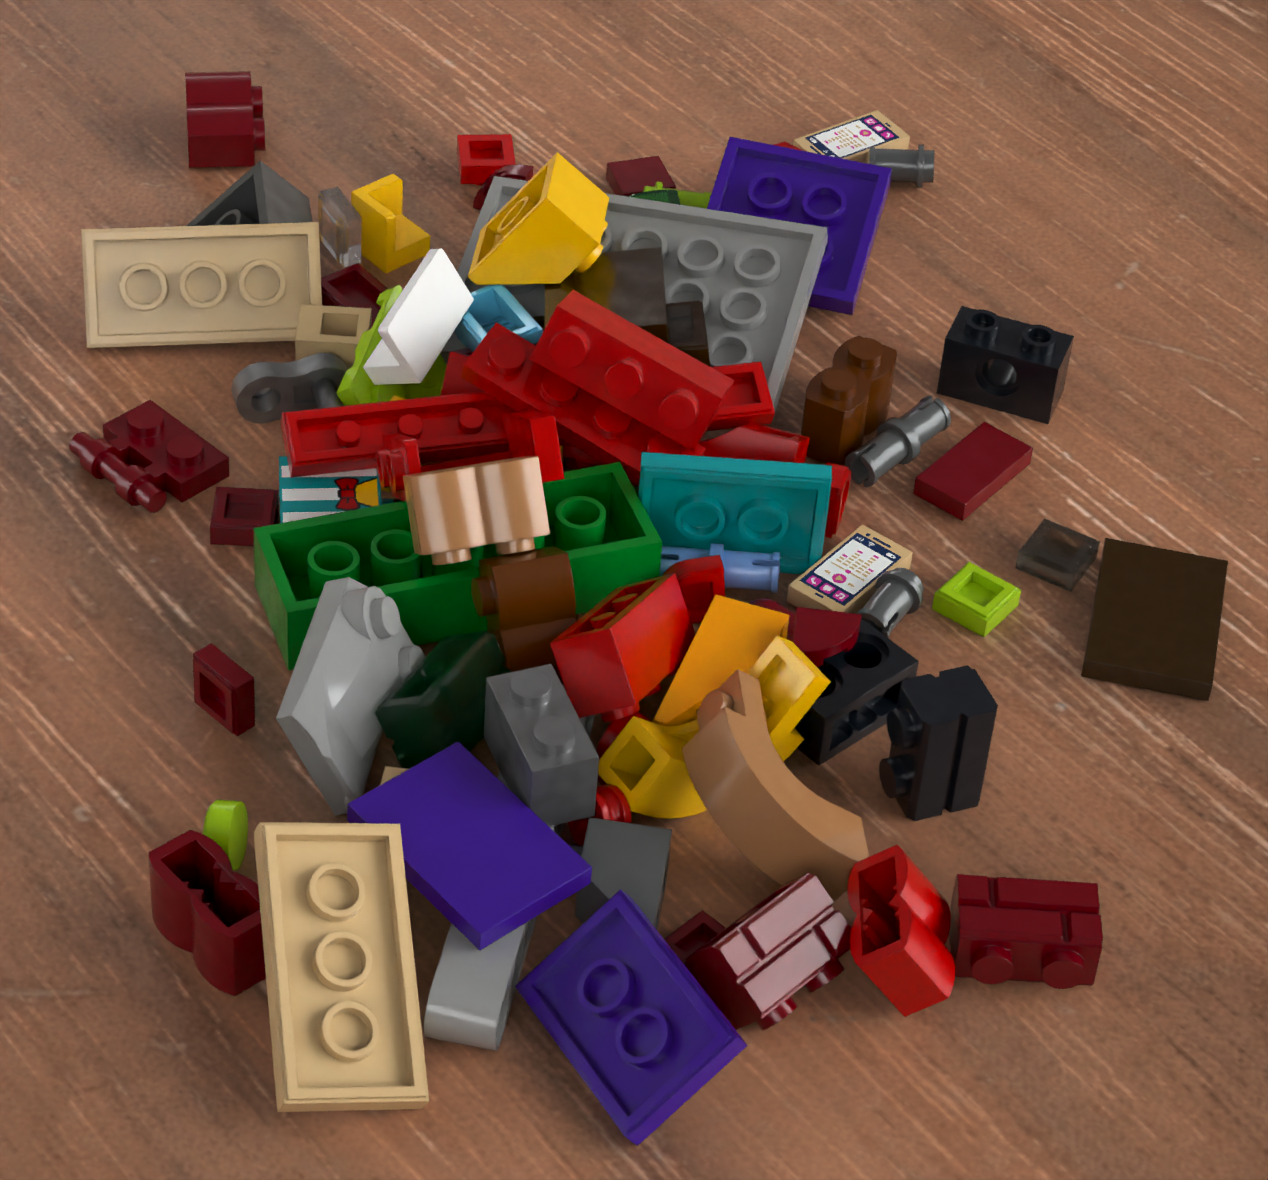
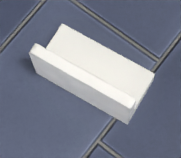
[363,248,474,385]

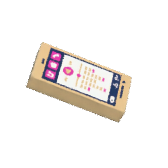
[793,110,910,164]
[787,524,913,613]

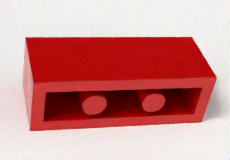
[529,290,734,451]
[550,573,696,722]

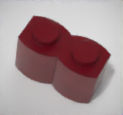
[185,71,265,168]
[148,830,266,996]

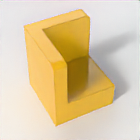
[351,174,430,274]

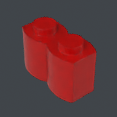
[847,845,955,1017]

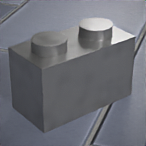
[484,664,599,826]

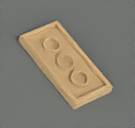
[81,222,322,348]
[254,822,429,1112]

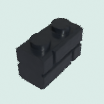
[879,665,998,821]

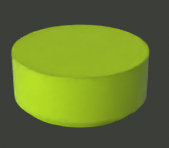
[203,799,248,871]

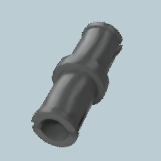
[845,395,951,487]

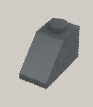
[570,817,672,931]

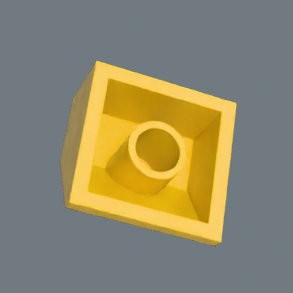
[468,152,609,285]

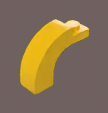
[598,635,831,819]

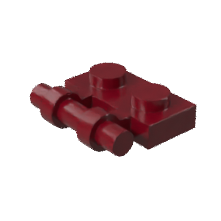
[69,400,229,513]

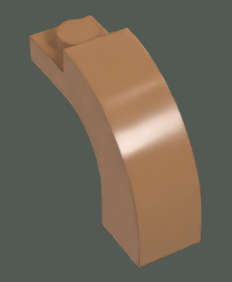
[682,669,869,903]

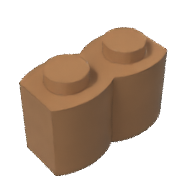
[403,456,550,565]

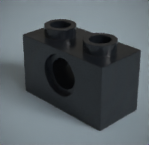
[937,306,1074,424]

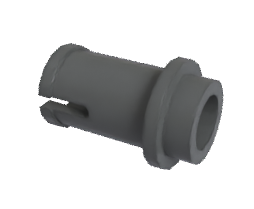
[869,144,934,188]
[855,568,923,638]

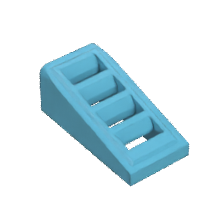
[455,284,543,352]

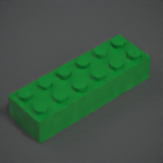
[253,462,662,671]

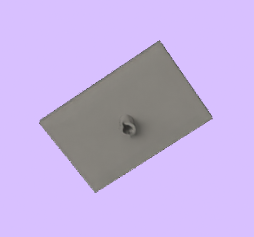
[440,176,828,412]

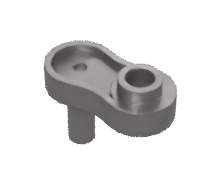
[231,353,348,423]

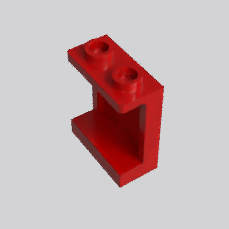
[375,409,565,502]

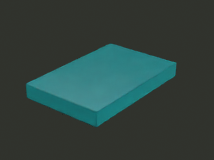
[638,452,832,574]

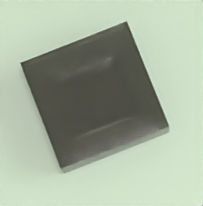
[1015,519,1100,592]

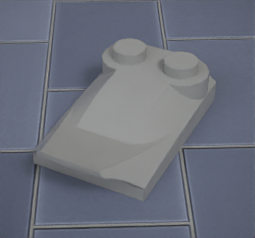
[276,577,428,816]

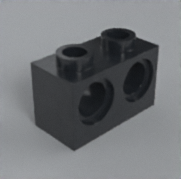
[795,619,919,766]

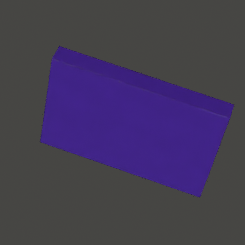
[347,742,592,951]
[515,889,748,1146]

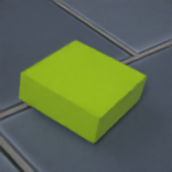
[932,562,1021,637]

